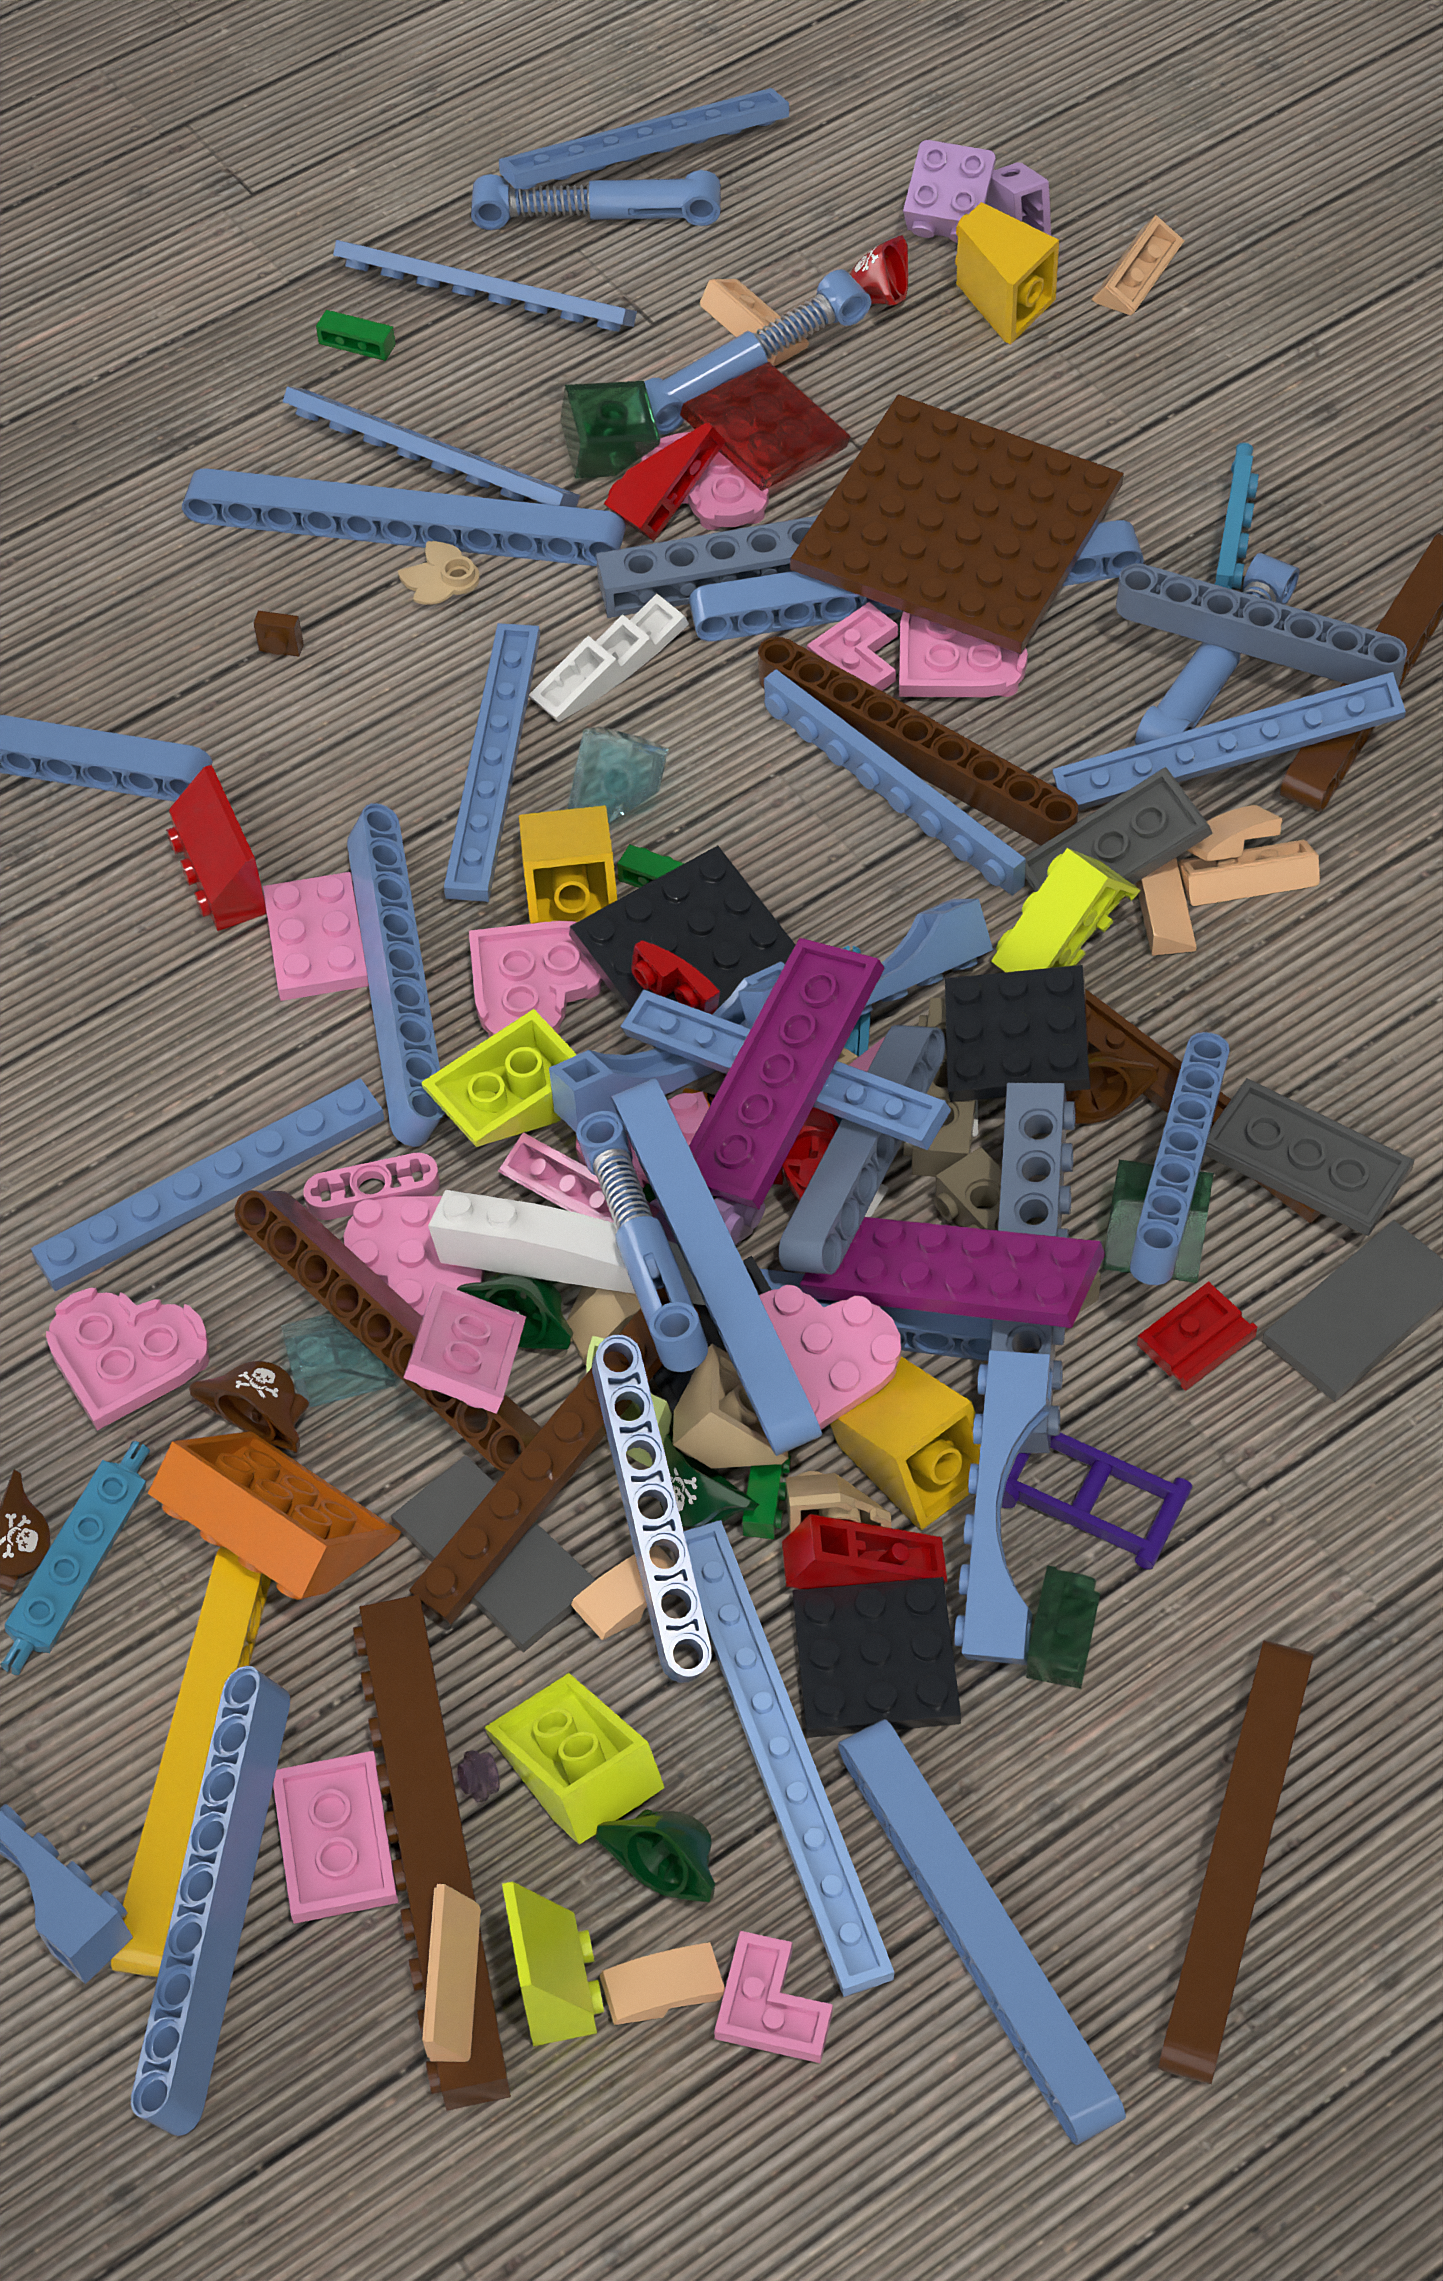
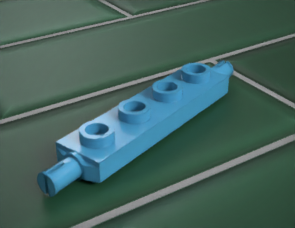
[1215,443,1259,589]
[0,1441,150,1675]

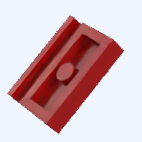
[1137,1281,1258,1391]

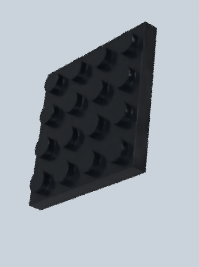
[569,845,796,1049]

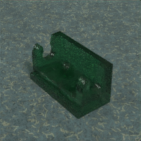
[1026,1565,1100,1689]

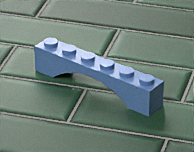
[738,899,993,1029]
[549,962,785,1132]
[955,1350,1054,1665]
[0,1804,133,1984]

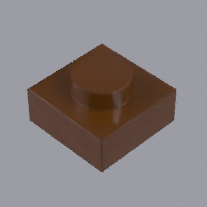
[253,610,304,657]

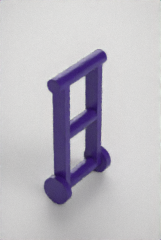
[1002,1432,1193,1570]

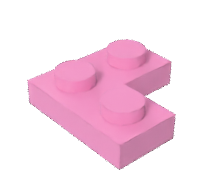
[807,602,898,691]
[714,1931,833,2063]

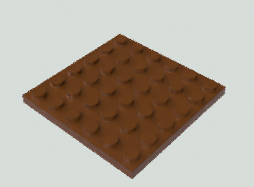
[790,394,1124,654]

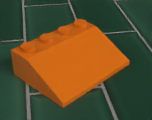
[148,1431,401,1600]

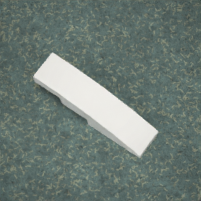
[529,594,689,722]

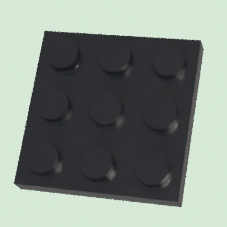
[945,965,1091,1102]
[792,1577,961,1738]

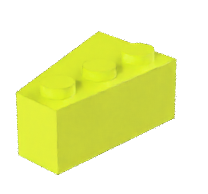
[991,848,1141,972]

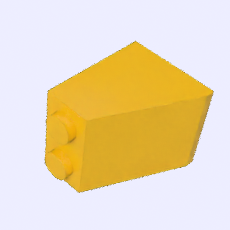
[955,202,1059,345]
[519,805,617,924]
[830,1356,981,1530]

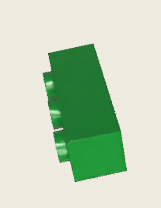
[316,310,396,361]
[617,844,684,888]
[742,1455,791,1540]

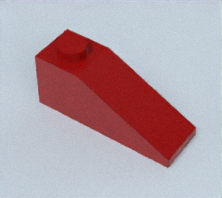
[603,422,726,542]
[782,1514,948,1589]

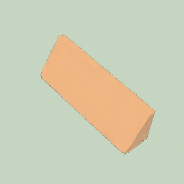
[1091,215,1185,316]
[700,279,809,367]
[1178,840,1320,906]
[1136,857,1197,956]
[422,1884,481,2062]

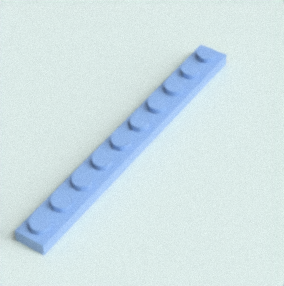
[684,1520,894,1997]

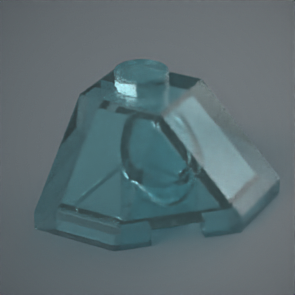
[568,726,668,824]
[281,1313,396,1408]

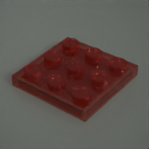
[680,362,851,491]

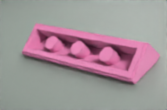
[498,1132,659,1223]

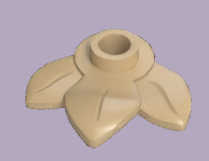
[398,541,480,605]

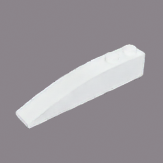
[428,1190,705,1305]

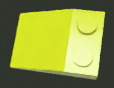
[421,1009,577,1147]
[485,1673,665,1845]
[502,1881,604,2047]

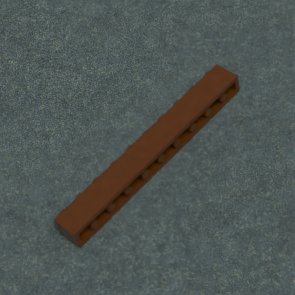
[353,1594,511,2111]

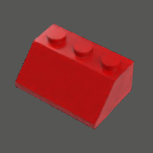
[166,764,267,931]

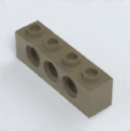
[904,997,976,1177]
[934,1147,1101,1313]

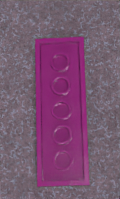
[689,938,885,1210]
[800,1217,1105,1328]

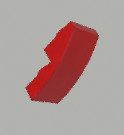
[632,940,720,1015]

